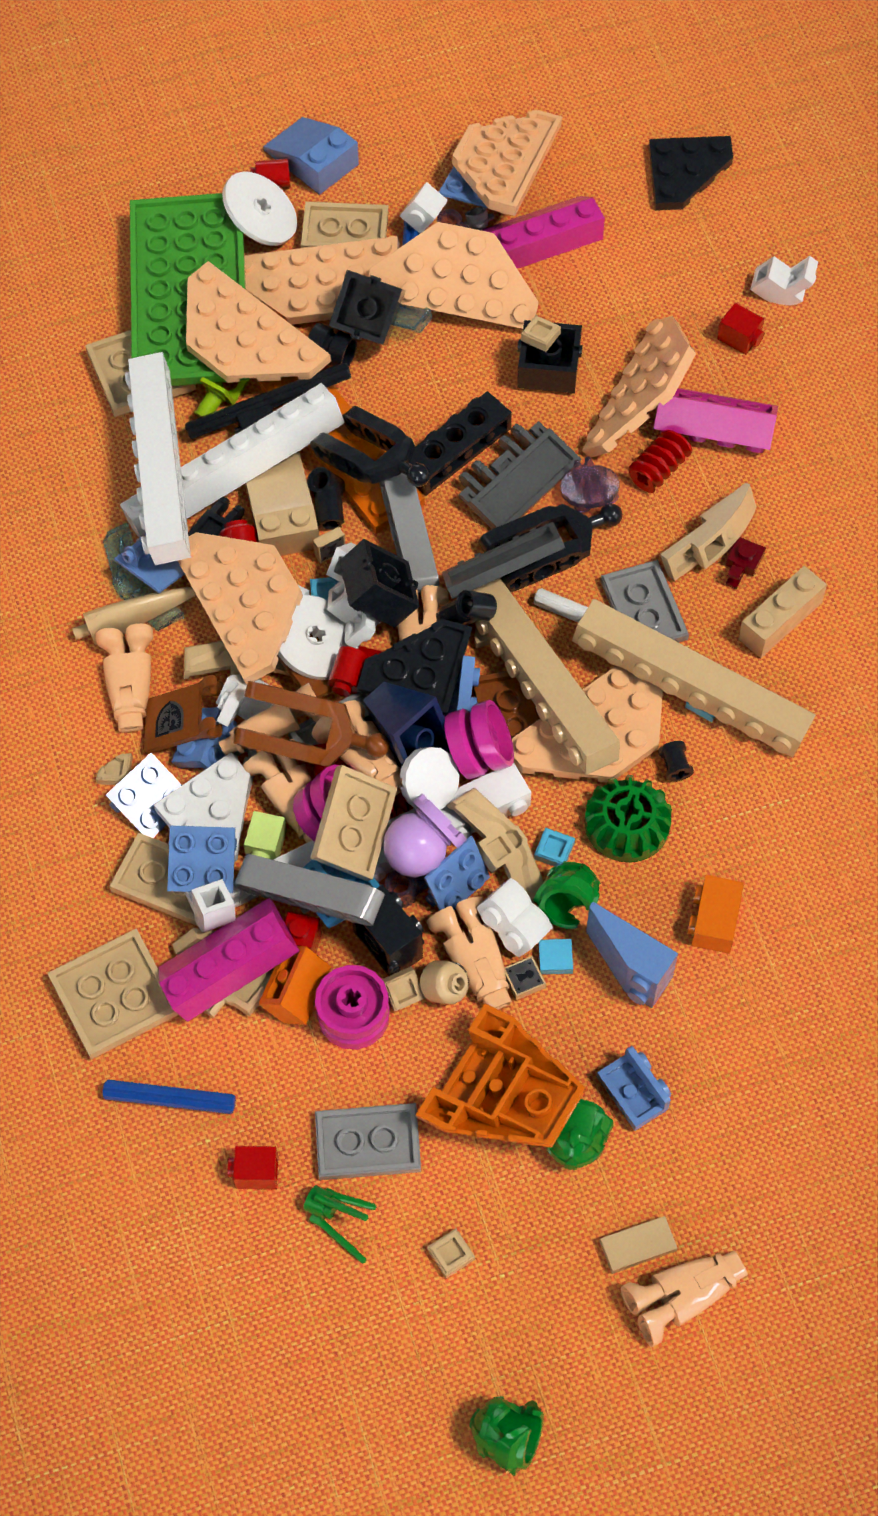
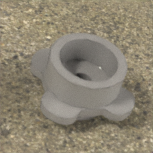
[462,207,495,230]

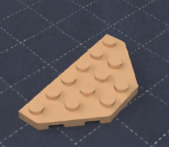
[452,110,562,216]
[369,222,539,329]
[245,236,400,325]
[186,261,331,383]
[582,316,696,458]
[178,532,303,685]
[512,666,663,783]

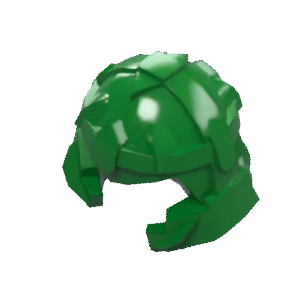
[533,861,600,929]
[545,1099,614,1170]
[469,1396,544,1476]

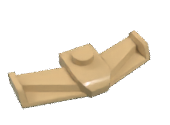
[184,641,290,680]
[447,788,544,904]

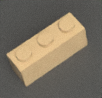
[738,566,827,658]

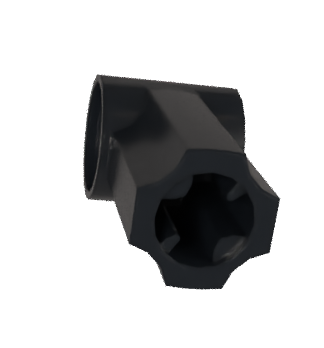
[307,467,345,530]
[436,590,497,626]

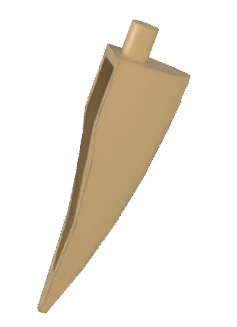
[72,587,196,645]

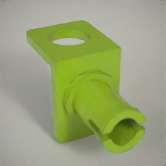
[194,377,249,418]

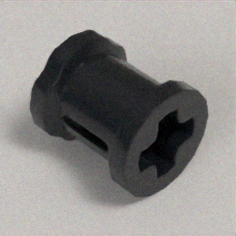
[658,741,694,782]

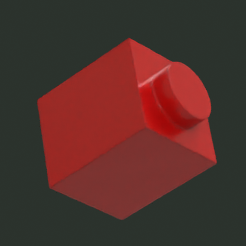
[717,303,765,355]
[285,912,322,954]
[227,1146,279,1190]

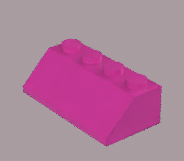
[481,196,605,269]
[654,388,778,453]
[158,897,300,1022]

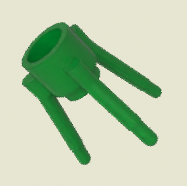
[303,1185,377,1263]

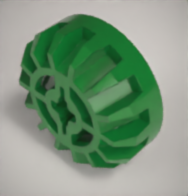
[585,775,672,862]

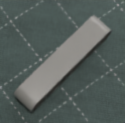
[379,473,439,595]
[234,854,385,926]

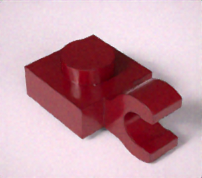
[725,537,766,589]

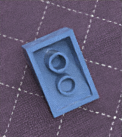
[263,117,359,195]
[586,902,678,1008]

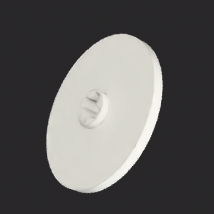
[222,172,297,246]
[278,595,358,680]

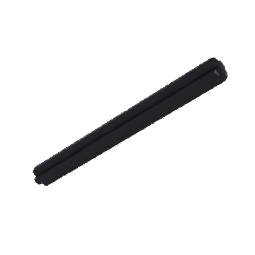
[185,362,351,439]

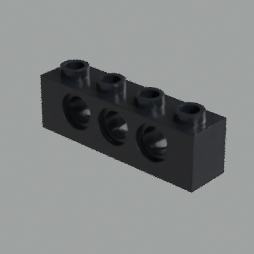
[410,391,512,496]

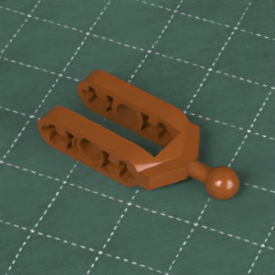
[233,681,390,767]

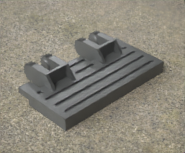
[458,421,582,529]
[442,522,565,599]

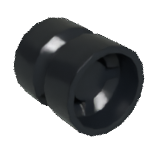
[308,323,357,367]

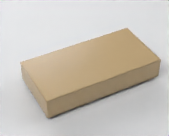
[600,1216,678,1274]

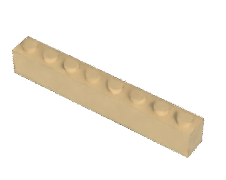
[471,578,620,775]
[572,599,816,758]

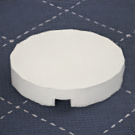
[400,747,460,809]

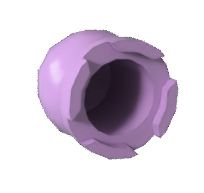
[383,793,467,877]

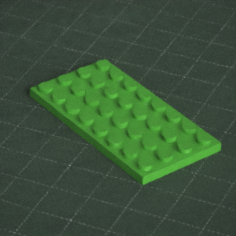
[130,193,250,386]

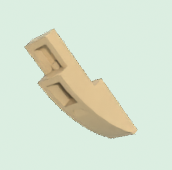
[660,483,757,581]

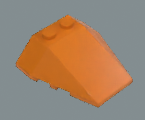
[416,1003,586,1148]

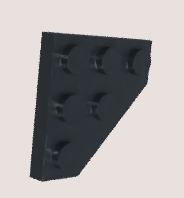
[648,136,733,210]
[357,619,472,716]

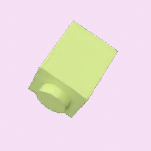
[244,811,287,860]

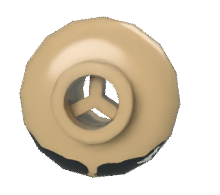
[420,960,469,1004]

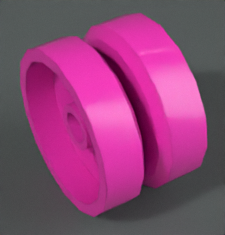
[444,700,514,780]
[293,764,340,842]
[315,965,390,1050]

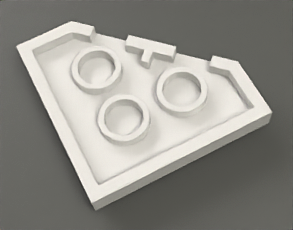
[154,752,251,862]

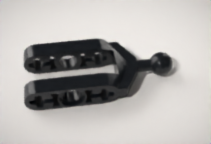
[310,406,430,487]
[479,503,623,592]

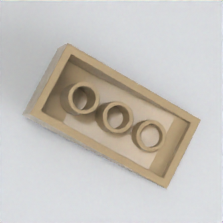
[246,451,319,556]

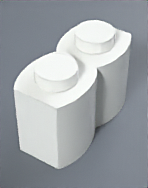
[477,878,553,957]

